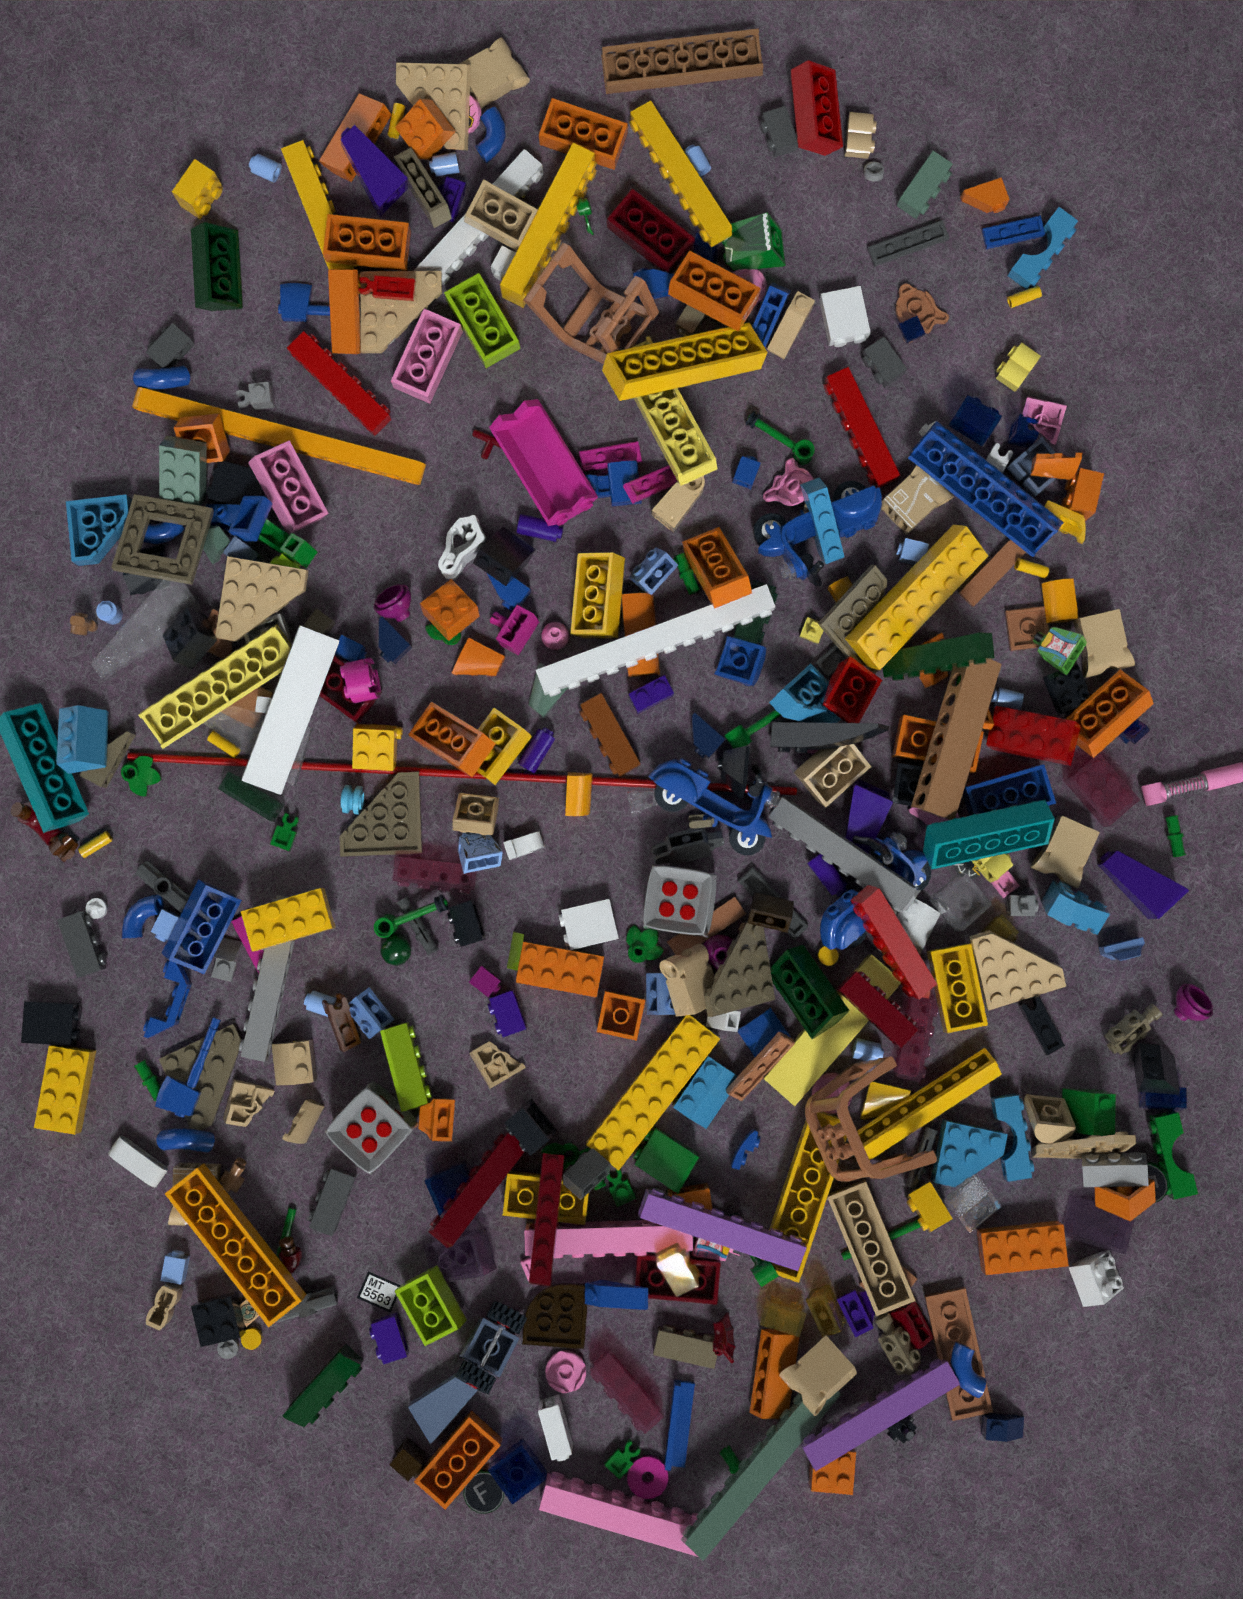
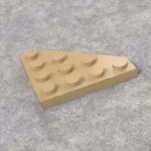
[396,63,471,150]
[361,271,442,353]
[215,556,309,641]
[970,930,1066,1011]
[1032,1132,1136,1159]

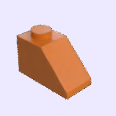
[960,177,1010,213]

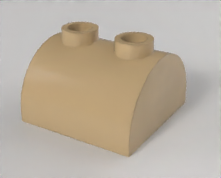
[1024,1094,1076,1144]

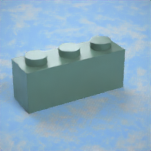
[897,151,953,219]

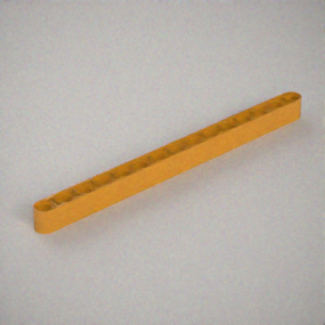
[132,387,426,485]

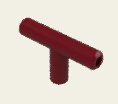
[472,429,501,460]

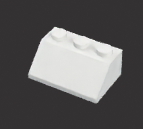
[877,899,941,955]

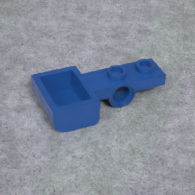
[585,461,642,507]
[206,496,273,541]

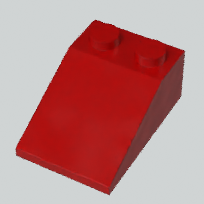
[823,656,882,723]

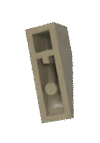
[80,731,136,788]

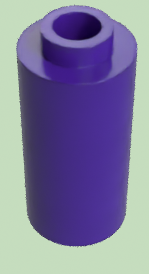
[517,514,564,542]
[517,727,555,774]
[807,854,848,897]

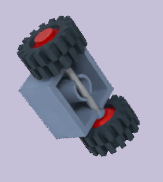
[455,1301,527,1394]

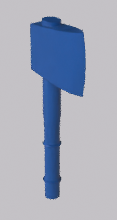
[278,283,361,322]
[155,1017,221,1118]

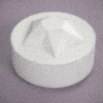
[86,898,108,919]

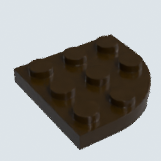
[522,1283,587,1349]

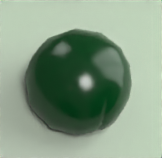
[380,933,412,966]

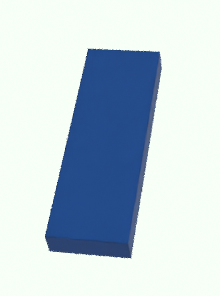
[981,215,1045,249]

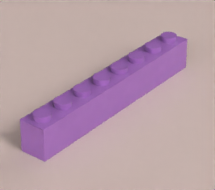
[638,1188,807,1271]
[801,1359,960,1471]

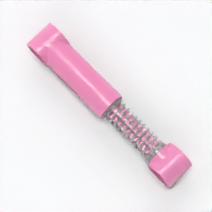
[1141,762,1243,806]

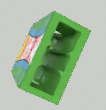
[1033,627,1087,675]

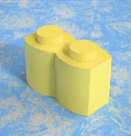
[996,342,1041,392]
[972,853,1013,883]

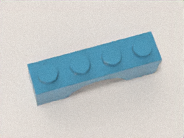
[1008,207,1078,290]
[800,477,845,564]
[990,1093,1034,1182]

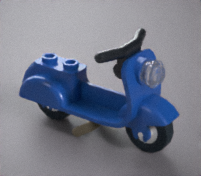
[753,481,882,587]
[648,758,781,855]
[820,832,931,950]

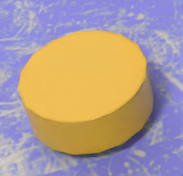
[818,946,838,966]
[241,1327,263,1350]

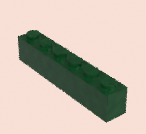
[883,632,995,681]

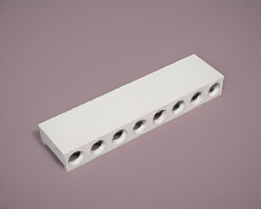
[242,625,339,795]

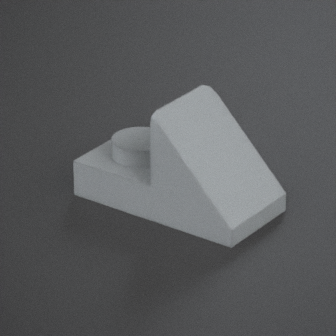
[211,937,242,982]

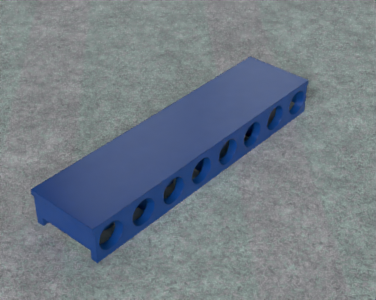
[908,421,1064,557]

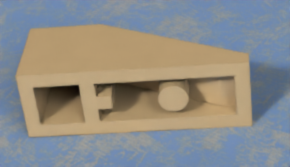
[767,291,815,359]

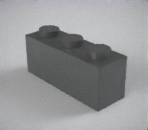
[57,911,106,978]
[308,1166,357,1236]

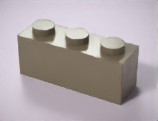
[653,1324,717,1369]

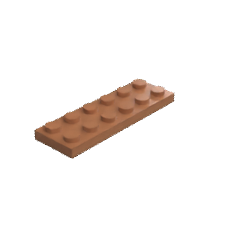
[924,1287,993,1421]

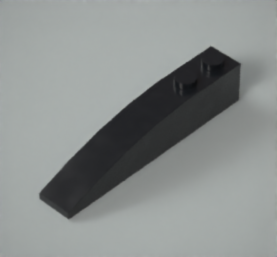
[770,722,889,753]

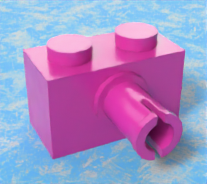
[490,605,539,656]

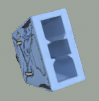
[458,832,503,874]

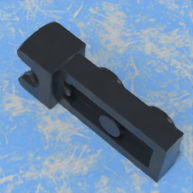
[1018,996,1065,1055]

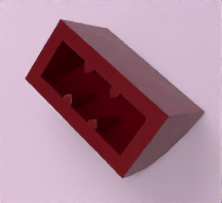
[889,1301,934,1350]

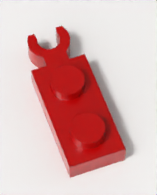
[358,275,416,301]

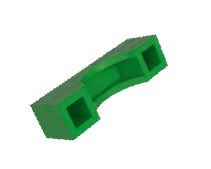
[257,519,318,568]
[1148,1111,1198,1200]

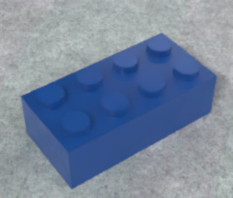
[963,764,1056,816]
[162,879,242,974]

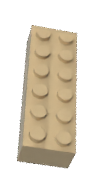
[827,1179,915,1316]

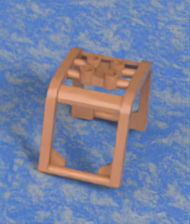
[523,243,659,364]
[805,1056,937,1182]

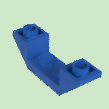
[143,961,192,1038]

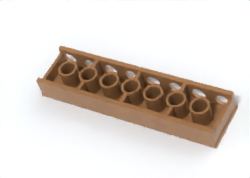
[601,29,763,94]
[911,659,1002,820]

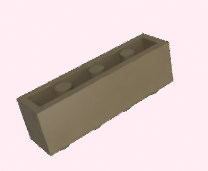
[394,148,452,228]

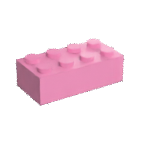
[391,309,463,404]
[248,440,329,534]

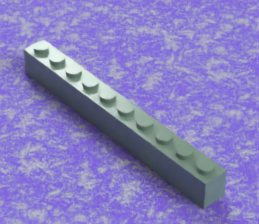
[681,1391,841,1561]

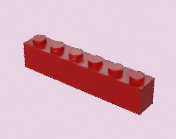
[287,331,391,436]
[823,367,900,488]
[850,885,937,1000]

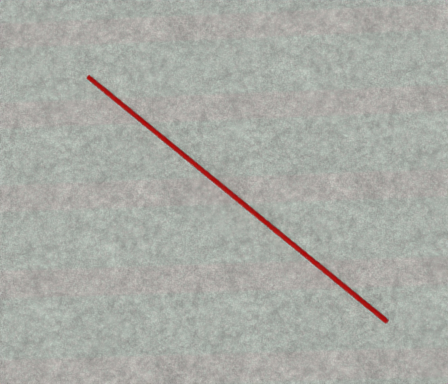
[127,752,797,795]

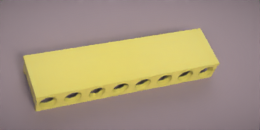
[632,336,718,486]
[139,624,292,749]
[764,954,901,1106]

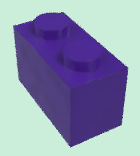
[628,675,674,714]
[487,990,527,1038]
[369,1313,409,1365]

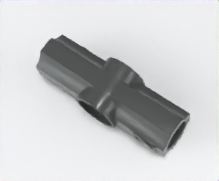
[135,860,190,913]
[277,1286,338,1323]

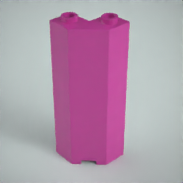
[489,399,598,526]

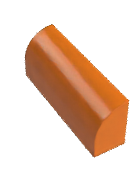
[319,93,391,182]
[328,269,361,354]
[622,593,660,677]
[749,1329,800,1419]

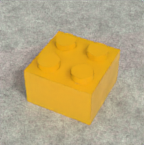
[172,159,223,220]
[352,724,398,771]
[907,1182,953,1233]

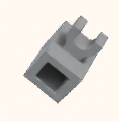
[236,382,275,410]
[1007,895,1039,916]

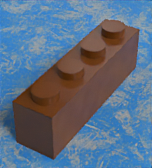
[579,693,641,777]

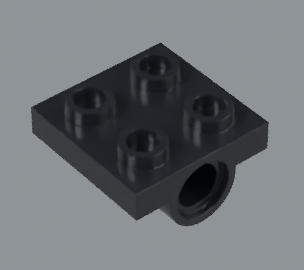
[1043,664,1091,715]

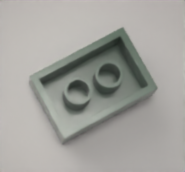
[159,436,207,506]

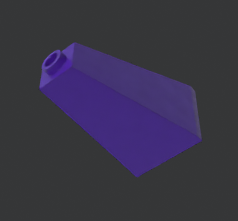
[340,125,408,217]
[845,779,893,853]
[1098,851,1189,919]

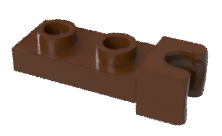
[322,993,361,1052]

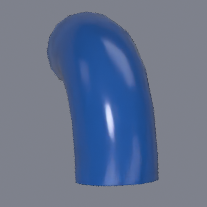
[475,107,506,163]
[133,366,190,389]
[143,522,185,544]
[122,895,164,939]
[156,1129,215,1153]
[951,1342,987,1398]

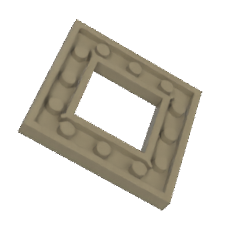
[111,494,214,585]

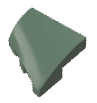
[203,525,231,564]

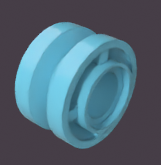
[341,785,364,815]

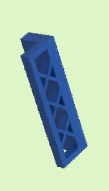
[664,1380,695,1471]

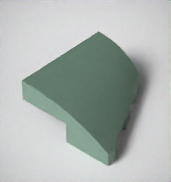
[528,662,568,718]

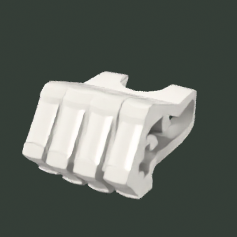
[438,515,487,580]

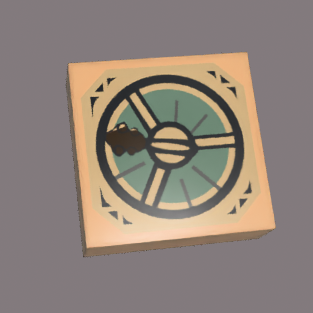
[240,1299,259,1327]

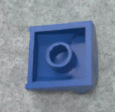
[714,636,766,687]
[738,1007,791,1057]

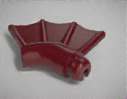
[712,1312,736,1363]

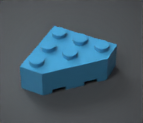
[66,494,132,566]
[769,663,841,723]
[1041,880,1110,935]
[930,1119,1008,1187]

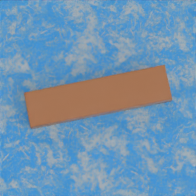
[958,540,1026,607]
[667,897,746,955]
[726,1032,795,1101]

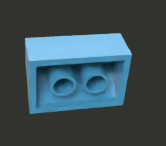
[56,705,109,774]
[673,1055,738,1129]

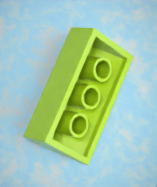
[380,1022,432,1112]

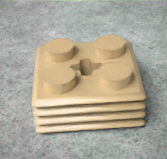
[452,793,499,835]

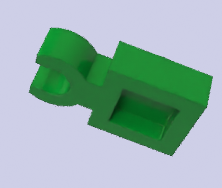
[270,813,299,851]
[606,1169,636,1207]
[604,1439,641,1479]

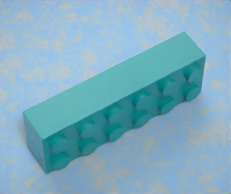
[0,703,89,833]
[923,800,1055,870]

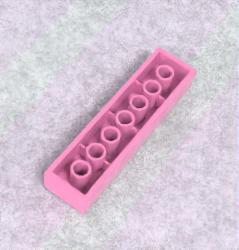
[524,1220,693,1259]
[539,1472,698,1557]

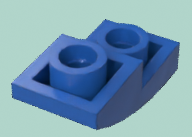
[731,1129,761,1170]

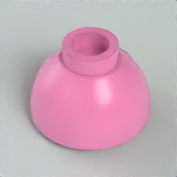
[541,622,570,650]

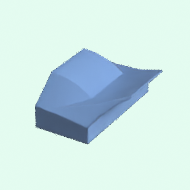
[1099,937,1145,961]

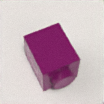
[469,965,502,997]

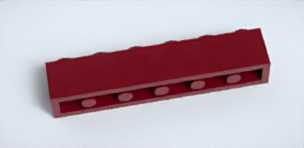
[428,1132,524,1248]
[529,1153,565,1286]

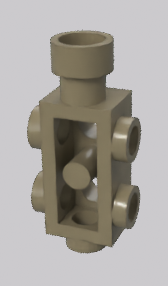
[1104,1003,1163,1055]
[875,1312,921,1376]

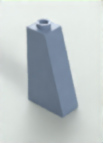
[408,1363,478,1443]

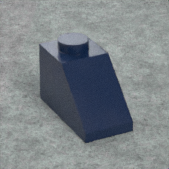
[378,617,412,664]
[691,713,725,759]
[981,1413,1024,1442]

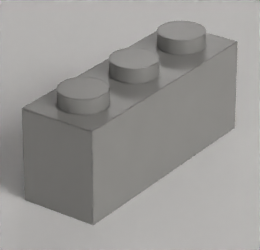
[1081,1152,1148,1187]

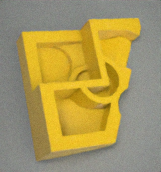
[1044,500,1086,544]
[860,1081,911,1120]

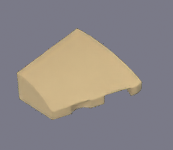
[469,1041,526,1089]
[282,1099,325,1144]

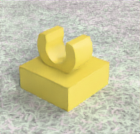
[799,617,823,644]

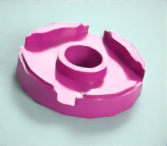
[627,1455,668,1499]

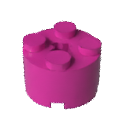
[340,658,381,703]

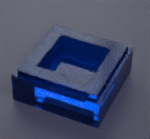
[898,316,926,344]

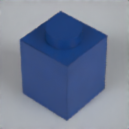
[732,455,761,490]
[335,635,366,662]

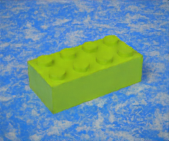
[444,273,520,368]

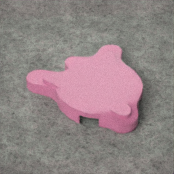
[763,458,814,506]

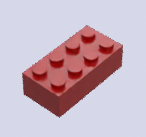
[791,60,843,156]
[986,706,1081,766]

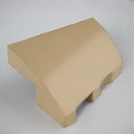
[223,1080,274,1127]

